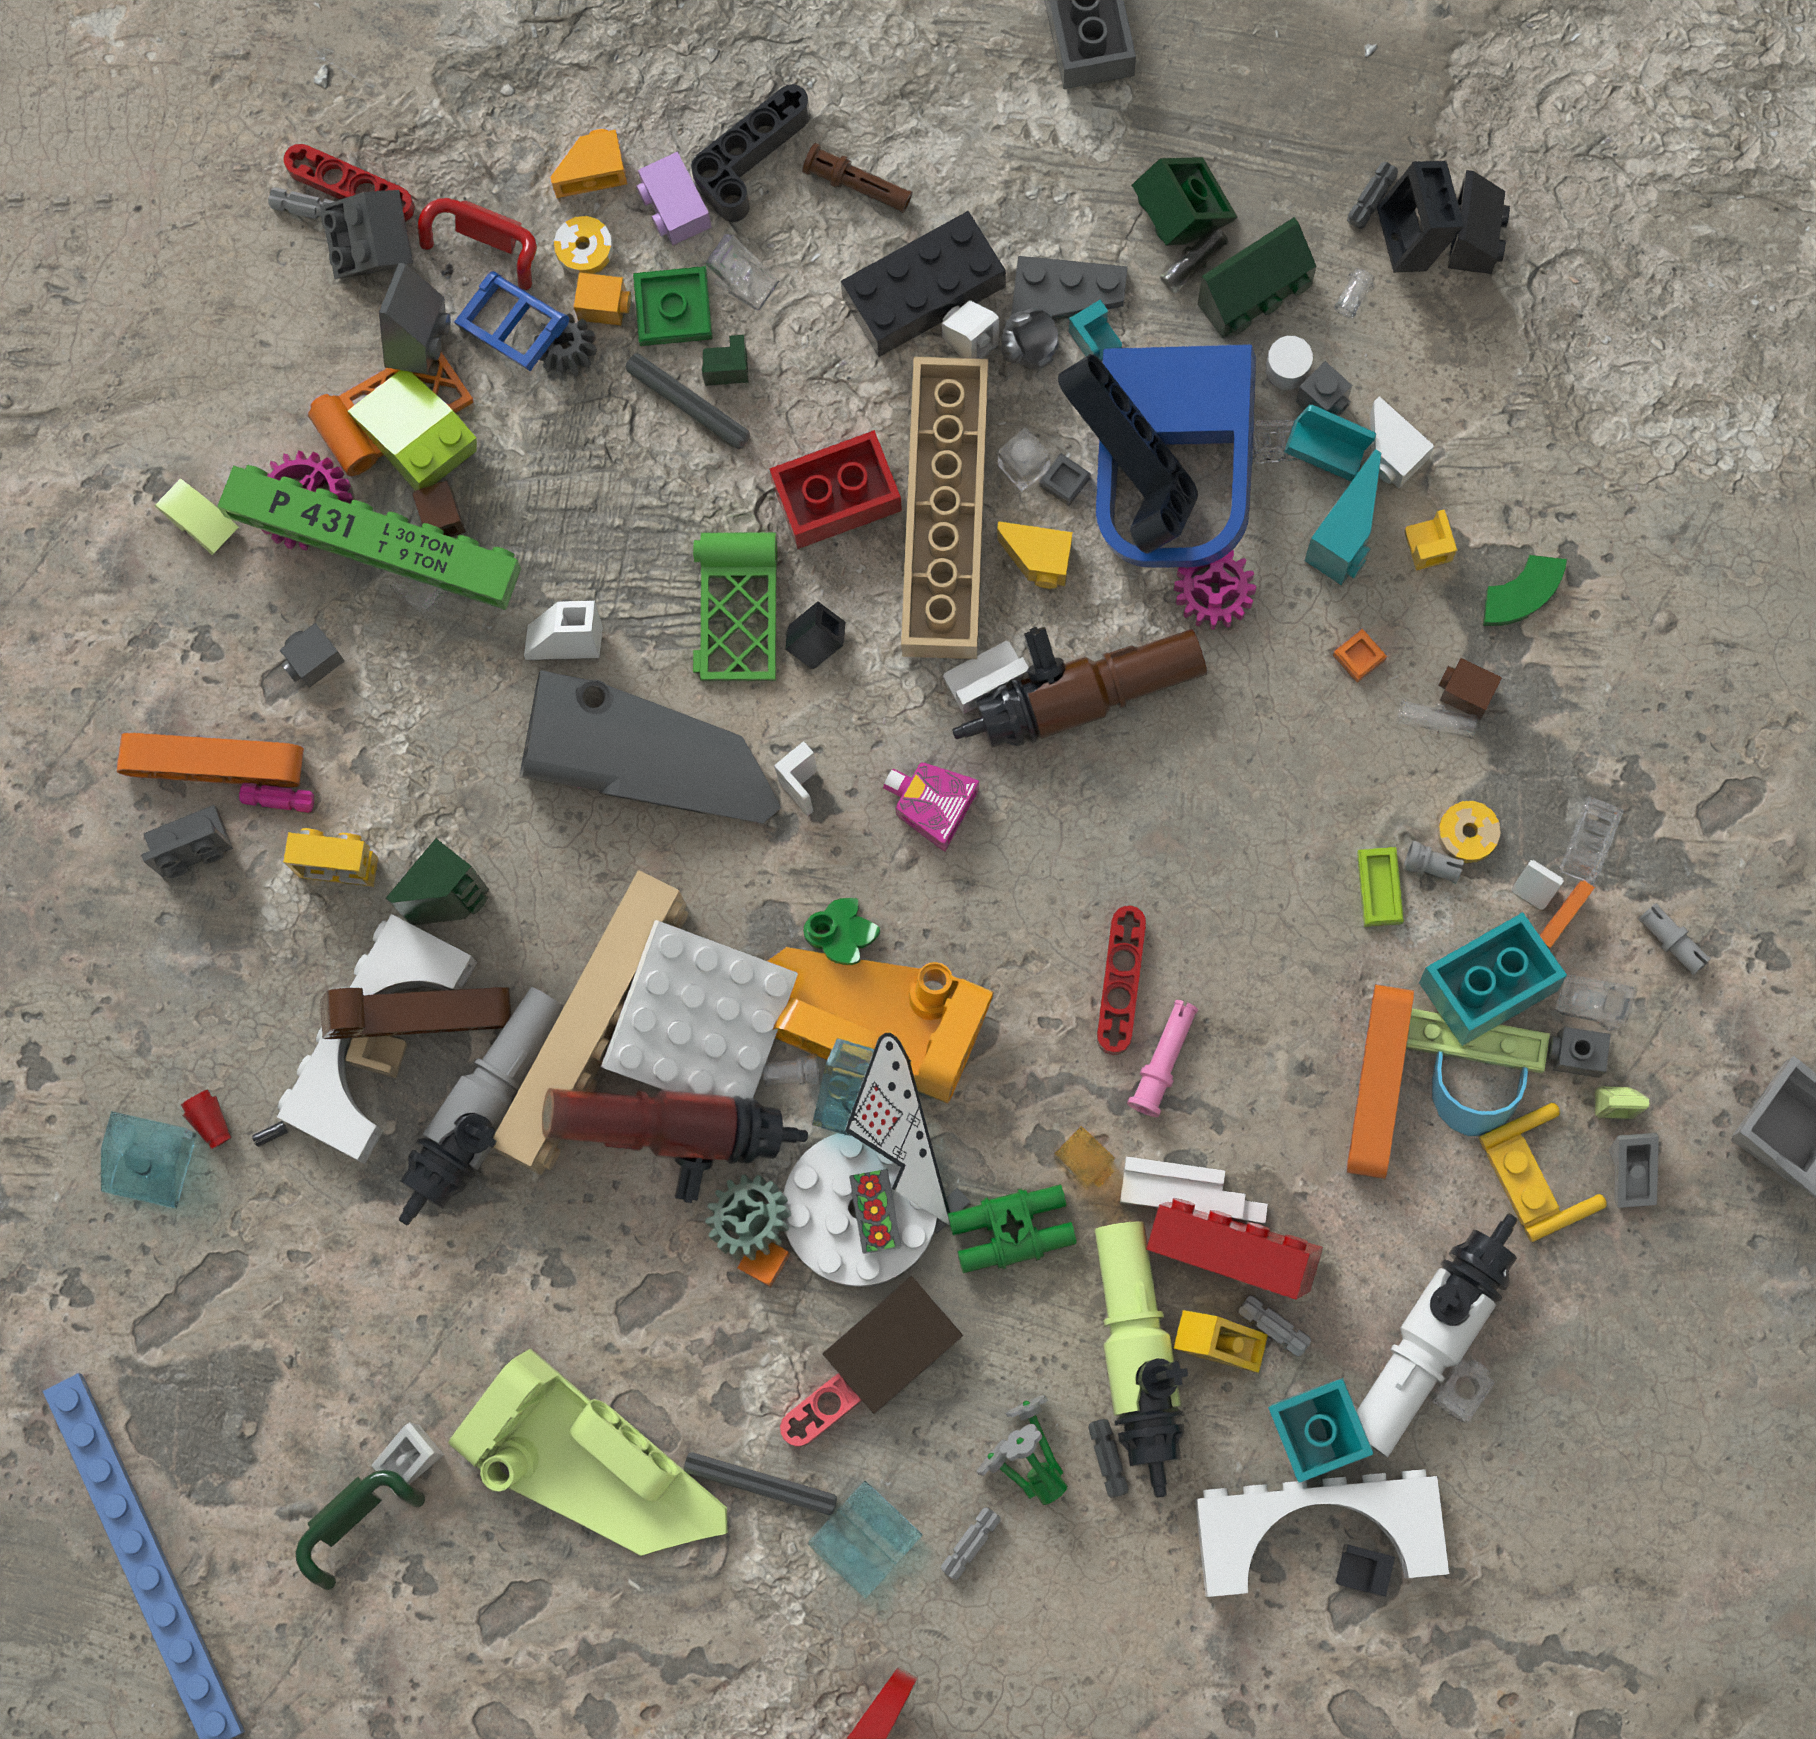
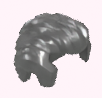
[1001,308,1059,370]

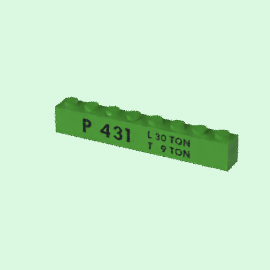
[217,465,521,610]

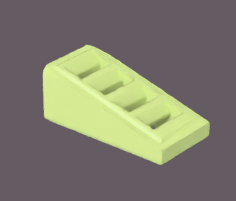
[1595,1086,1649,1119]

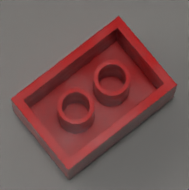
[769,430,902,549]

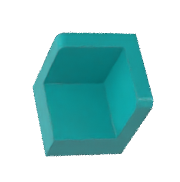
[1069,300,1122,361]

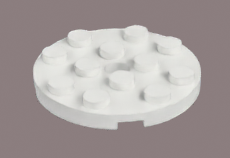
[783,1132,937,1287]

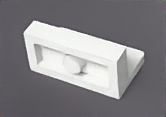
[943,641,1029,714]
[774,741,818,816]

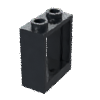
[1377,161,1464,273]

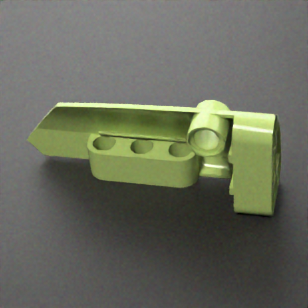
[448,1349,728,1556]

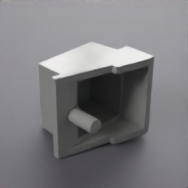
[1731,1056,1816,1198]

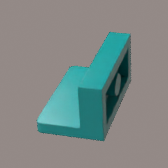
[1284,405,1377,482]

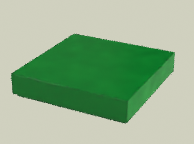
[633,266,713,347]

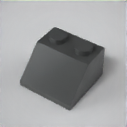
[379,263,451,374]

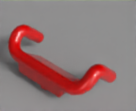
[418,198,537,290]

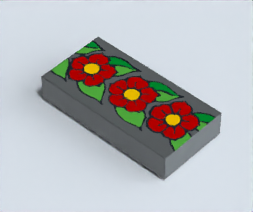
[849,1169,901,1254]

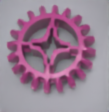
[261,450,353,551]

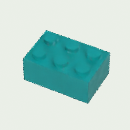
[1419,912,1567,1046]

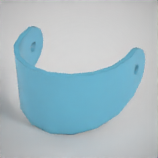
[1432,1051,1528,1136]

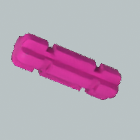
[239,783,314,813]

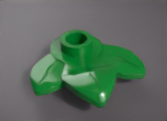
[803,898,881,965]

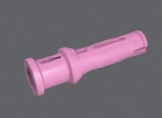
[1127,1000,1198,1117]

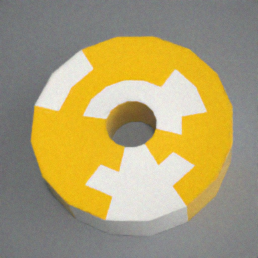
[554,216,613,275]

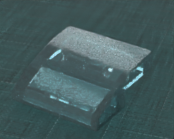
[808,1481,923,1599]

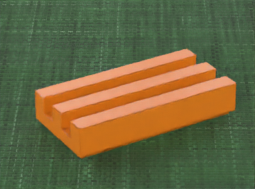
[1539,880,1595,949]

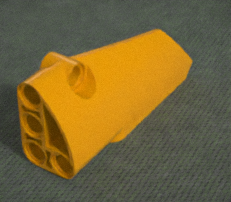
[767,947,994,1104]

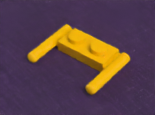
[1479,1103,1607,1242]

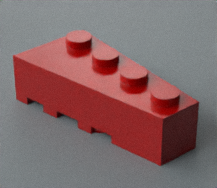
[1146,1198,1323,1300]

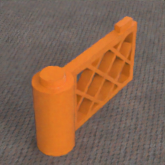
[308,352,474,476]

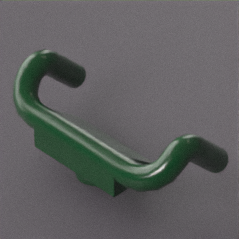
[295,1470,425,1590]

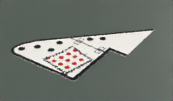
[845,1033,950,1225]

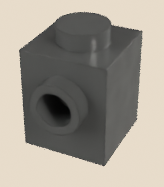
[1296,361,1353,416]
[280,623,345,688]
[1548,1027,1611,1078]

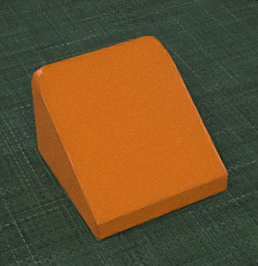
[737,1242,790,1288]

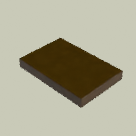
[822,1276,963,1415]

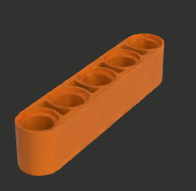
[117,733,304,787]
[1347,984,1414,1179]

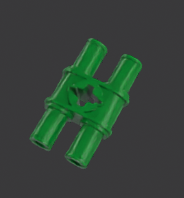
[947,1184,1077,1274]

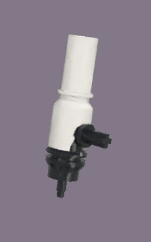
[1357,1213,1518,1457]

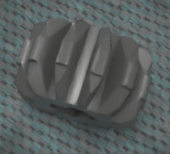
[534,313,597,378]

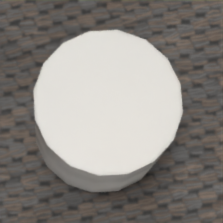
[1266,336,1313,390]

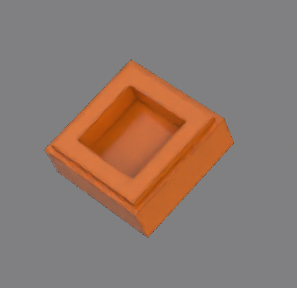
[1333,628,1387,683]

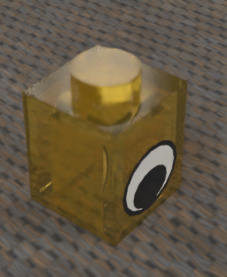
[1054,1126,1115,1190]

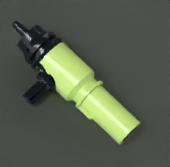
[1095,1221,1188,1498]

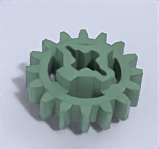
[705,1174,791,1260]

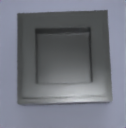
[1039,453,1091,506]

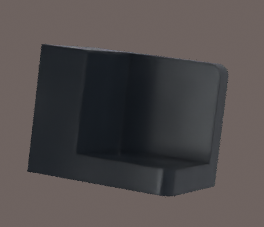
[785,601,846,669]
[1336,1544,1395,1597]

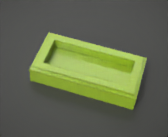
[1357,847,1404,927]

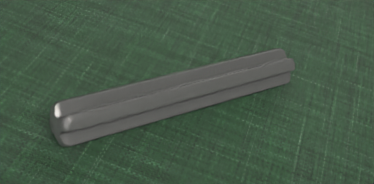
[625,353,750,449]
[684,1452,837,1515]

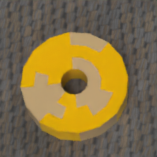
[1437,801,1501,863]

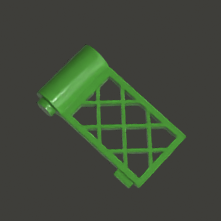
[693,532,778,681]

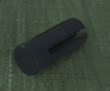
[252,1120,288,1147]

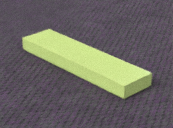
[1406,1009,1550,1073]

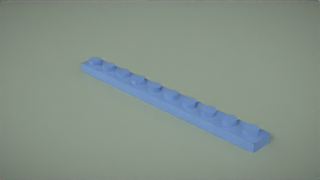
[43,1373,245,1739]

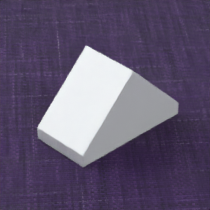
[371,1422,444,1495]

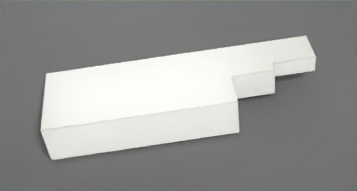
[1120,1157,1268,1224]

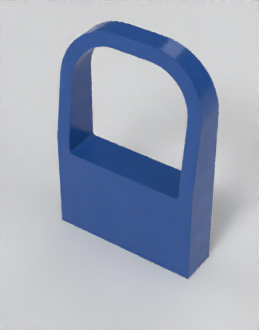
[1096,345,1256,568]

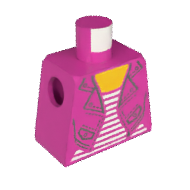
[883,762,979,852]

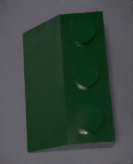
[1198,217,1317,338]
[386,838,489,925]

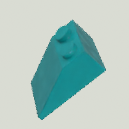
[1304,449,1381,586]

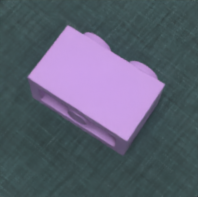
[636,152,712,246]

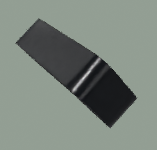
[691,84,810,222]

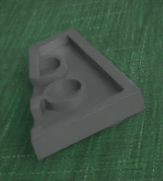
[1011,256,1128,321]

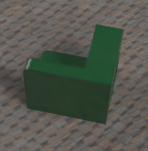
[702,335,749,386]

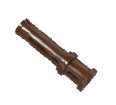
[802,143,913,213]

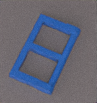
[454,271,569,371]

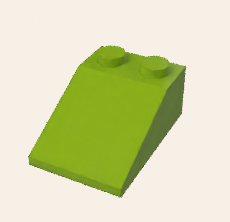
[348,370,477,491]

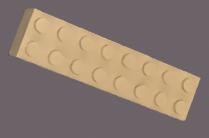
[901,357,988,659]
[493,870,688,1175]

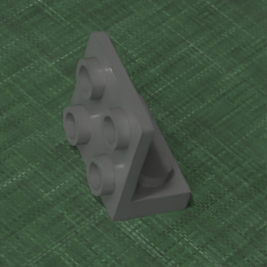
[141,805,233,878]

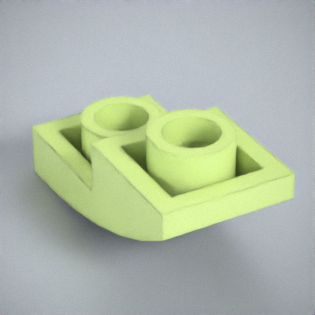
[155,479,239,555]

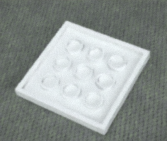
[601,920,798,1103]

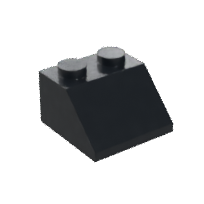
[1448,170,1510,274]

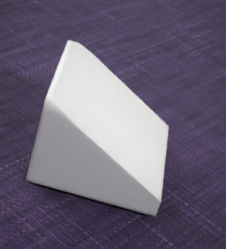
[1512,860,1564,910]

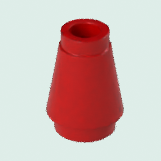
[181,1089,232,1150]

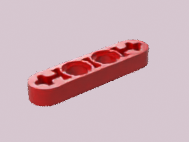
[283,144,415,222]
[1097,905,1146,1055]

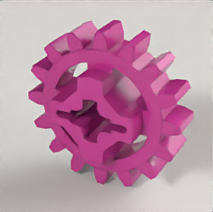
[1174,550,1256,630]

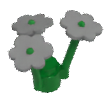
[976,1395,1068,1505]

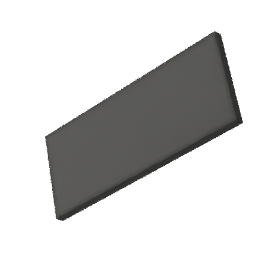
[934,1188,970,1234]

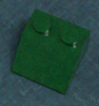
[1131,157,1238,246]

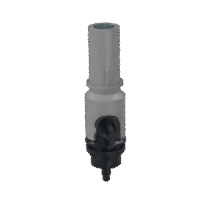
[399,987,564,1226]

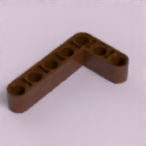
[320,987,511,1039]

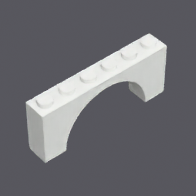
[277,914,477,1164]
[1195,1469,1449,1597]

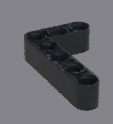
[1058,354,1198,554]

